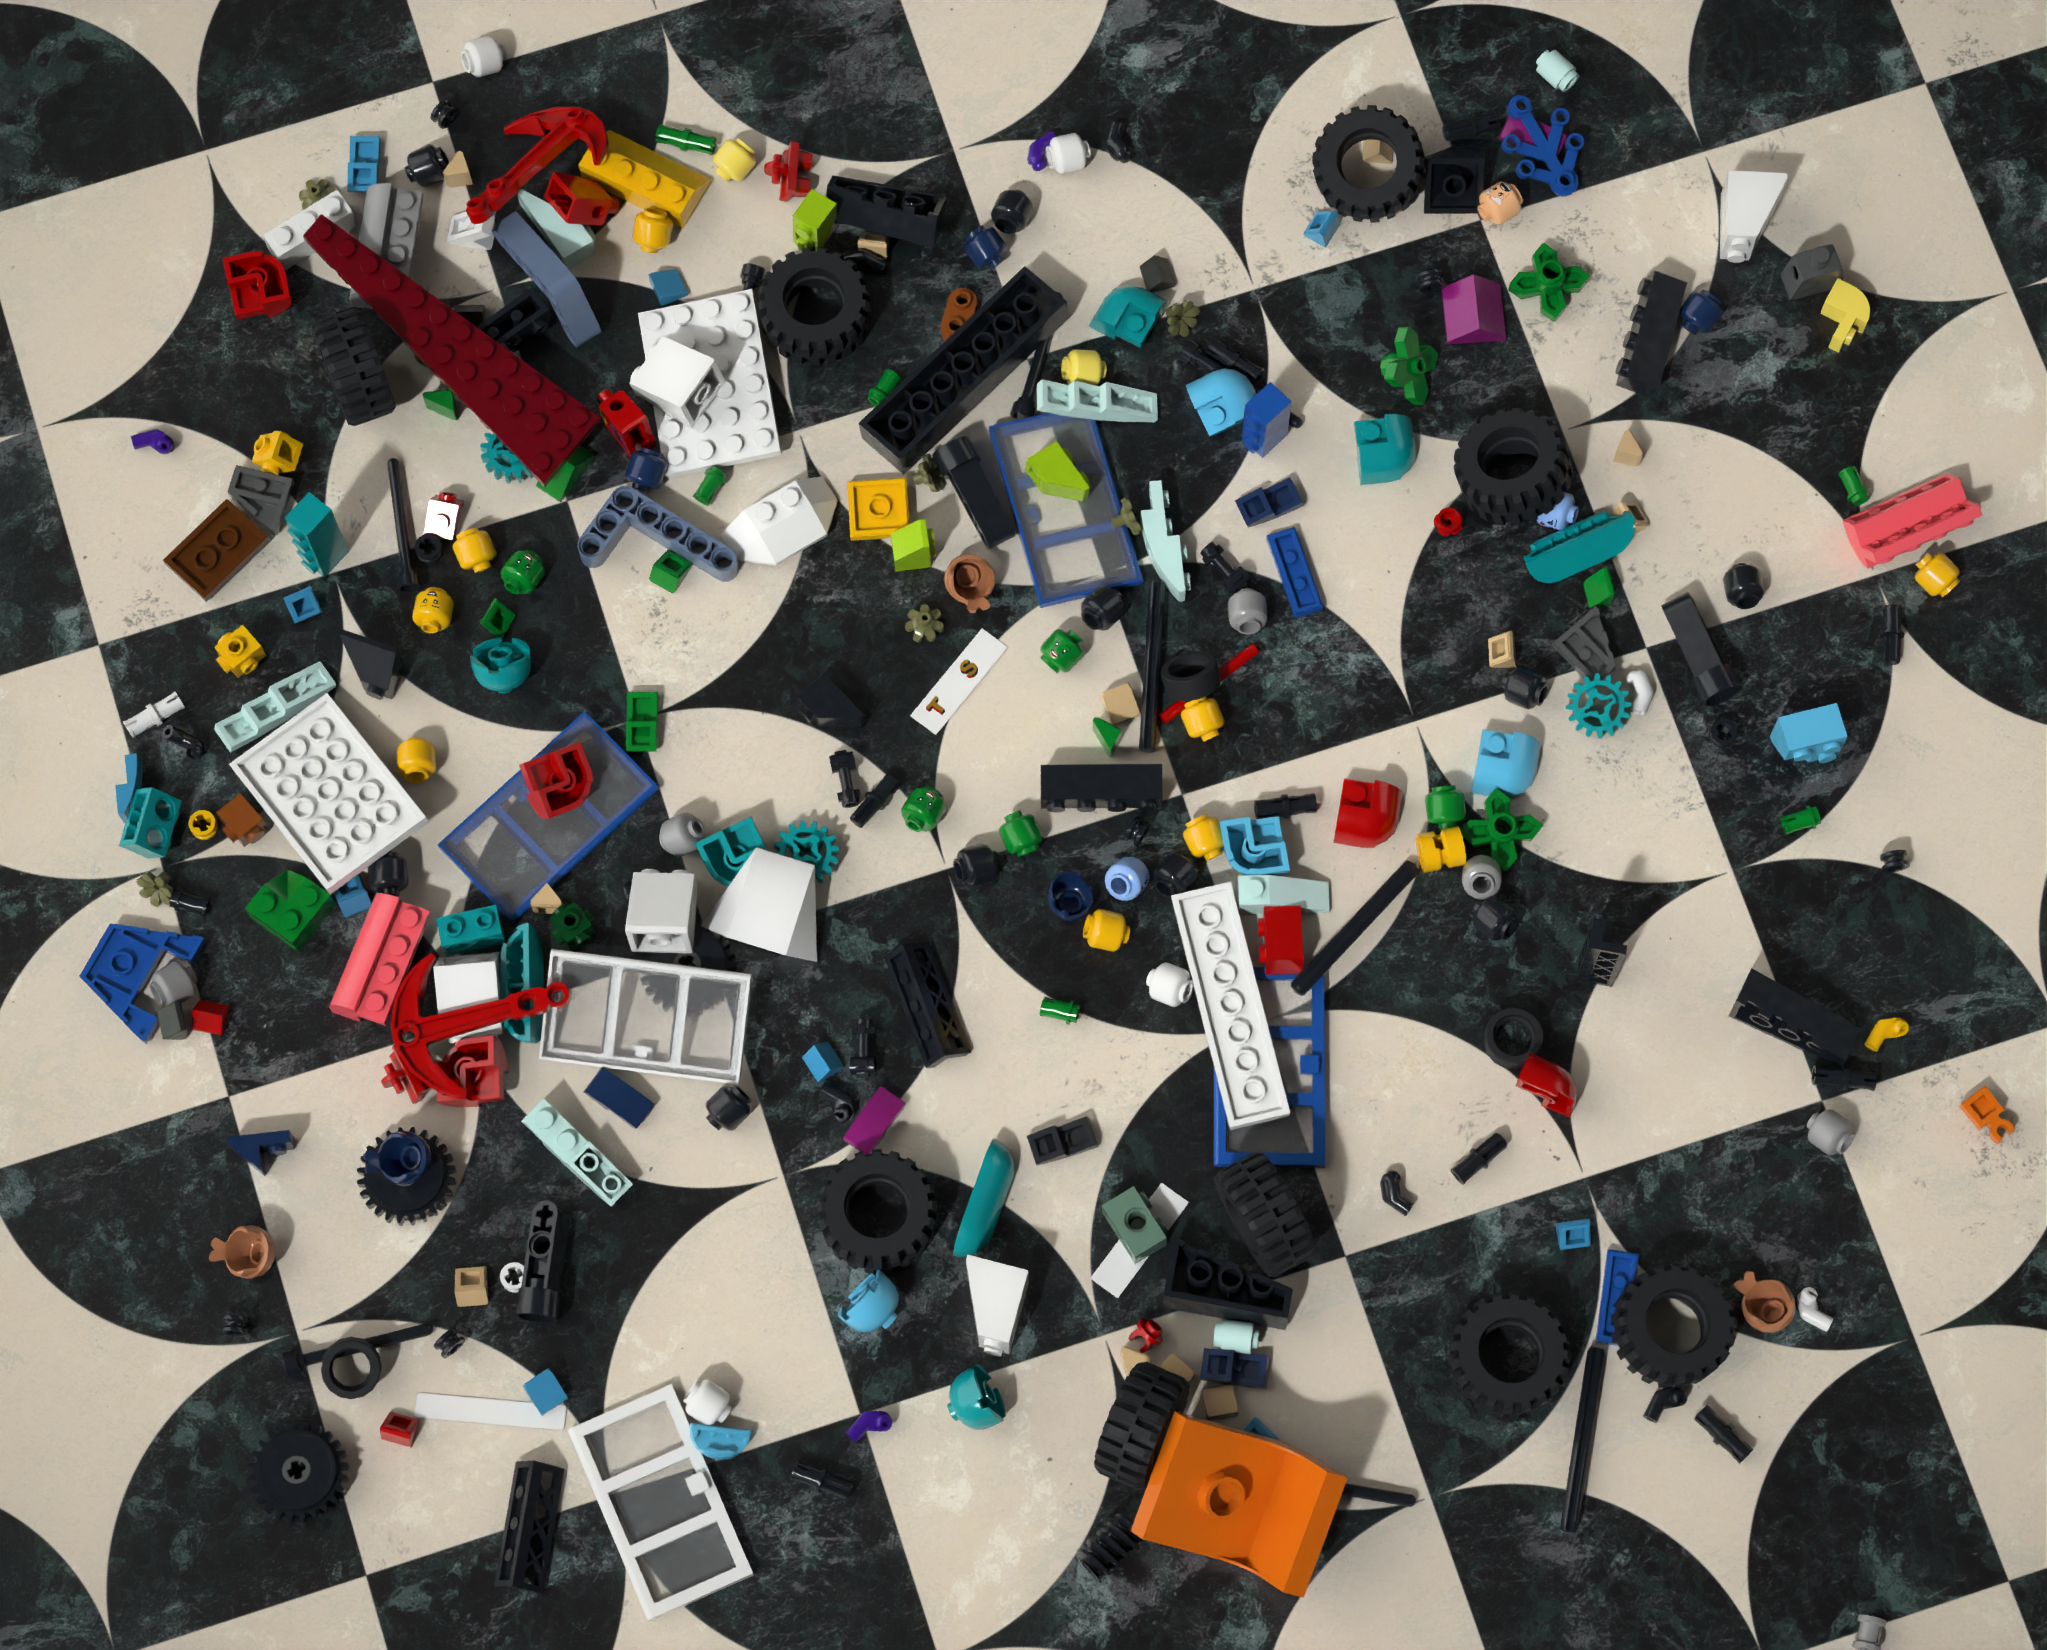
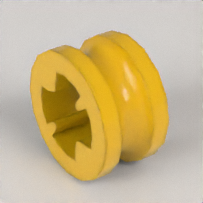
[189,810,218,840]

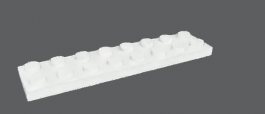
[1171,882,1290,1130]

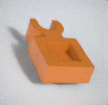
[1959,1086,2015,1144]

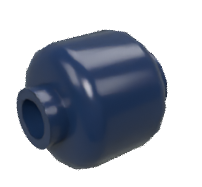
[964,225,1007,270]
[1679,290,1723,335]
[625,447,667,493]

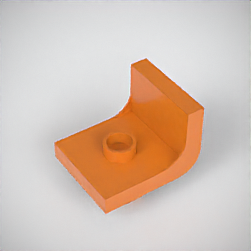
[1131,1411,1348,1598]

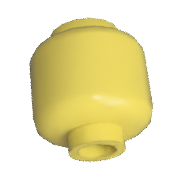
[713,138,756,182]
[1061,349,1107,386]

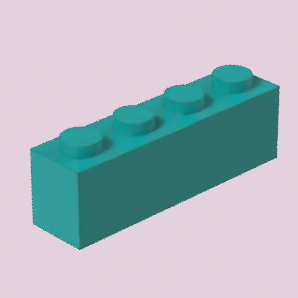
[285,492,349,578]

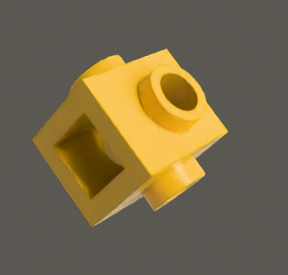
[252,431,303,475]
[215,625,266,678]

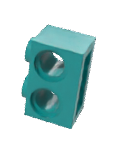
[119,787,182,859]
[436,905,506,956]

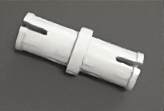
[123,691,185,738]

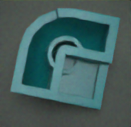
[1089,284,1169,348]
[1354,414,1416,485]
[695,816,769,886]

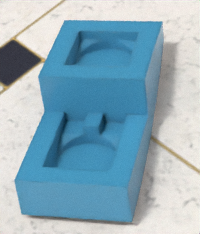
[347,136,381,192]
[115,753,143,823]

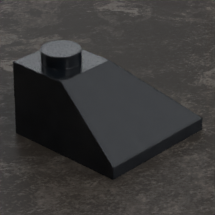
[1424,146,1485,214]
[339,629,406,700]

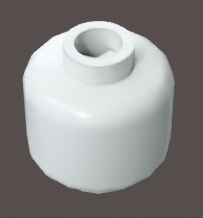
[461,36,506,77]
[1046,133,1091,174]
[1146,962,1194,1007]
[683,1379,732,1425]

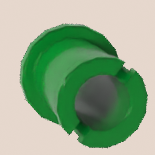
[867,369,902,407]
[693,466,727,506]
[1838,466,1870,506]
[1780,805,1821,835]
[1040,997,1080,1025]

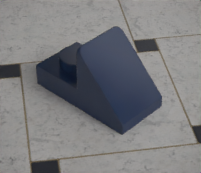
[227,1130,295,1176]

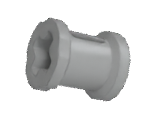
[1852,1614,1887,1650]

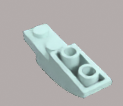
[1140,480,1191,602]
[521,1098,633,1206]

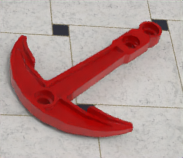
[466,107,609,224]
[391,953,571,1097]

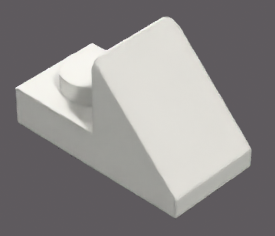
[446,211,496,250]

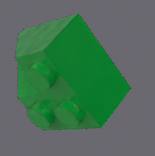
[245,869,336,952]

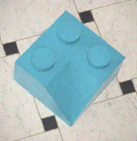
[1770,703,1848,763]

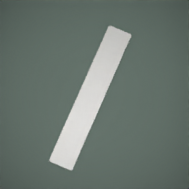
[414,1393,566,1430]

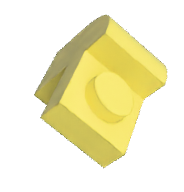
[1820,278,1870,353]

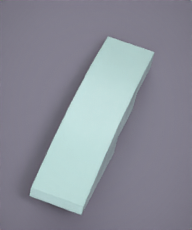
[1037,379,1158,422]
[214,661,336,753]

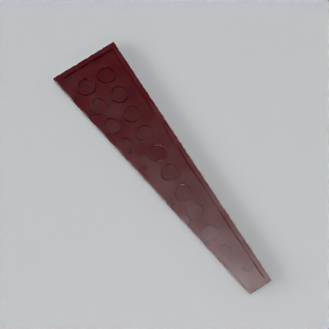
[303,214,600,488]

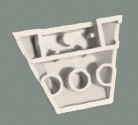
[701,847,817,962]

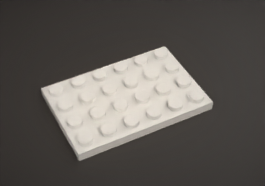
[638,289,782,479]
[229,693,429,894]

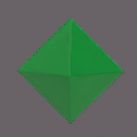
[480,598,516,638]

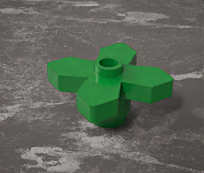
[1508,243,1589,322]
[1380,327,1439,405]
[1461,789,1543,873]

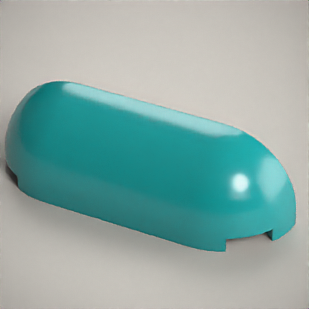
[1524,511,1635,583]
[501,923,544,1044]
[953,1139,1015,1257]

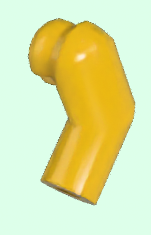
[1864,1017,1909,1052]

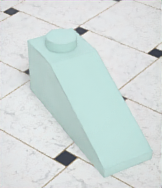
[517,189,597,269]
[1237,875,1330,915]

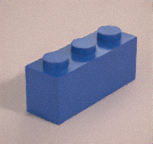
[1242,382,1292,458]

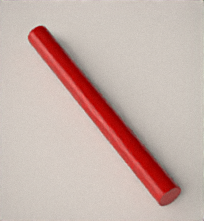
[1159,644,1259,724]

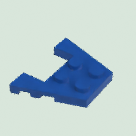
[79,923,206,1044]

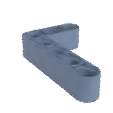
[492,211,602,348]
[577,486,738,582]

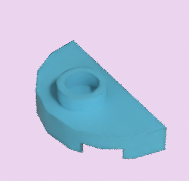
[689,1423,753,1460]

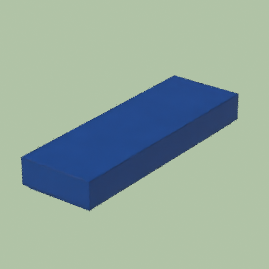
[1266,527,1323,619]
[1595,1249,1639,1346]

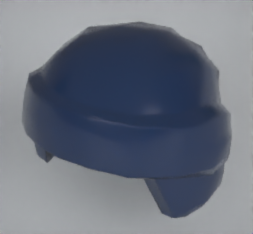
[363,1131,431,1184]

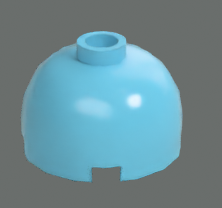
[838,1269,899,1333]

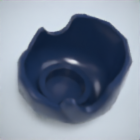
[1047,871,1093,921]

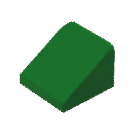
[423,390,457,420]
[649,550,693,593]
[1583,567,1615,609]
[1093,717,1122,758]

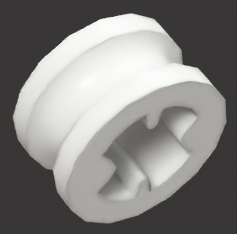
[500,1262,524,1293]

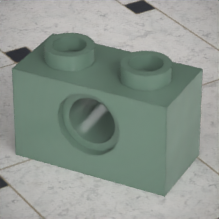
[1102,1186,1169,1264]

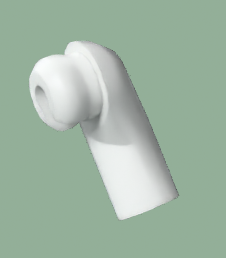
[1627,670,1654,715]
[1796,1287,1834,1332]

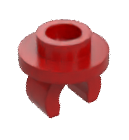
[1128,1319,1163,1353]

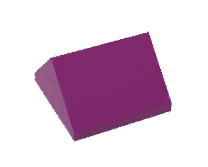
[1442,274,1506,344]

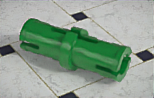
[655,124,717,155]

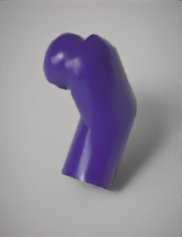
[1027,131,1056,171]
[131,429,174,454]
[845,1411,893,1443]

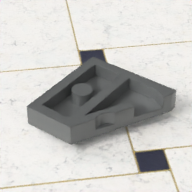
[227,465,294,535]
[1553,606,1617,687]

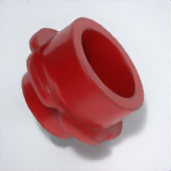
[1434,508,1463,536]

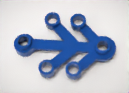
[1501,95,1584,197]

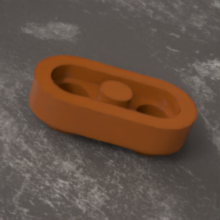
[940,288,977,341]

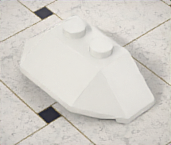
[720,476,838,566]

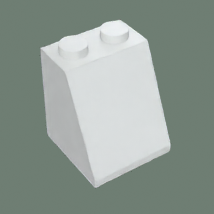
[1720,170,1787,263]
[629,336,726,428]
[625,869,697,953]
[433,952,505,1043]
[966,1255,1029,1357]

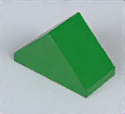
[536,445,595,503]

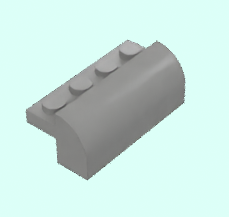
[349,183,424,309]

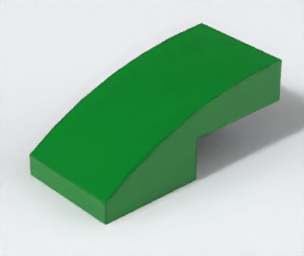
[626,692,658,752]

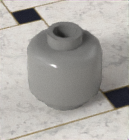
[1228,588,1268,635]
[659,812,705,856]
[1462,855,1502,900]
[149,962,198,1005]
[1807,1109,1855,1156]

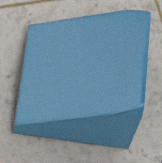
[648,269,688,306]
[334,874,372,917]
[523,1368,568,1416]

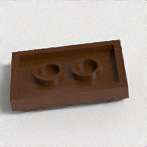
[163,499,270,602]

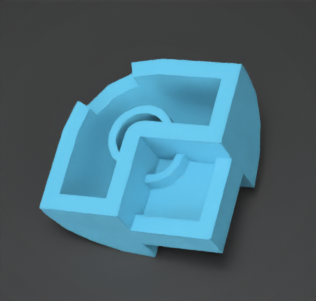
[1186,368,1257,437]
[1471,729,1541,799]
[1219,816,1290,875]

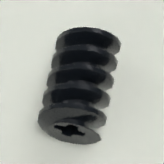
[1077,1513,1147,1583]

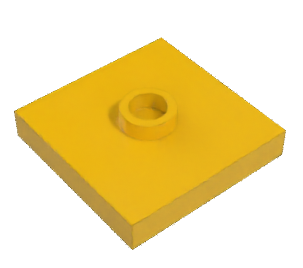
[847,478,909,541]

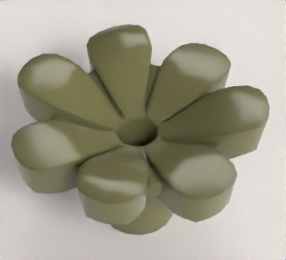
[299,179,335,210]
[1166,300,1200,337]
[913,454,944,492]
[1110,497,1142,535]
[905,604,944,642]
[137,872,173,907]

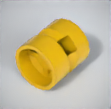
[1416,826,1466,873]

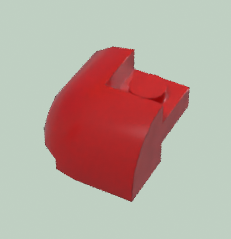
[223,251,291,320]
[519,742,593,819]
[1333,779,1403,848]
[437,1035,509,1107]
[1515,1052,1577,1118]

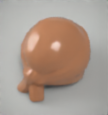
[943,554,996,613]
[209,1225,276,1279]
[1733,1271,1796,1333]

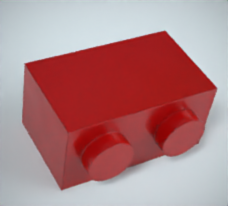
[1257,906,1304,975]

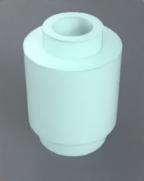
[1536,49,1579,92]
[1213,1319,1259,1354]

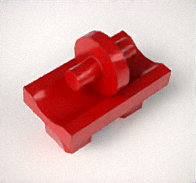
[764,141,813,202]
[381,1045,431,1104]

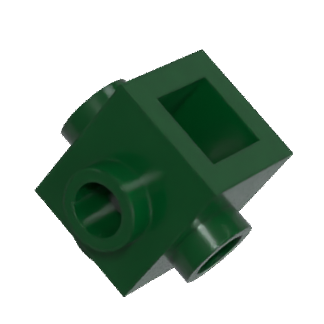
[549,902,595,951]

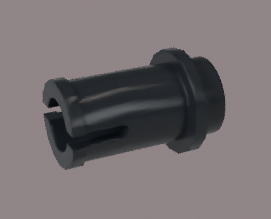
[169,888,210,917]

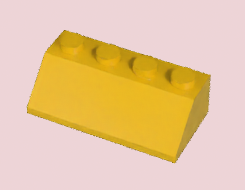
[579,130,711,228]

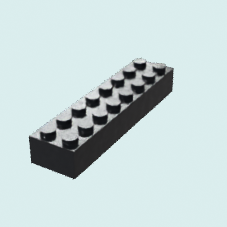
[858,266,1069,475]

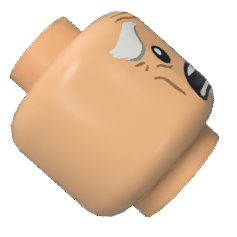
[1477,181,1523,225]

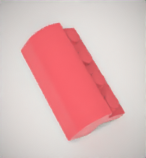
[1842,473,1983,569]
[329,893,431,1026]

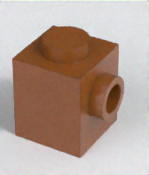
[216,793,268,847]

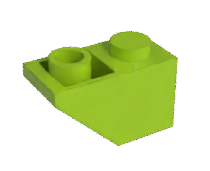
[792,189,837,251]
[1025,441,1090,502]
[891,519,936,572]

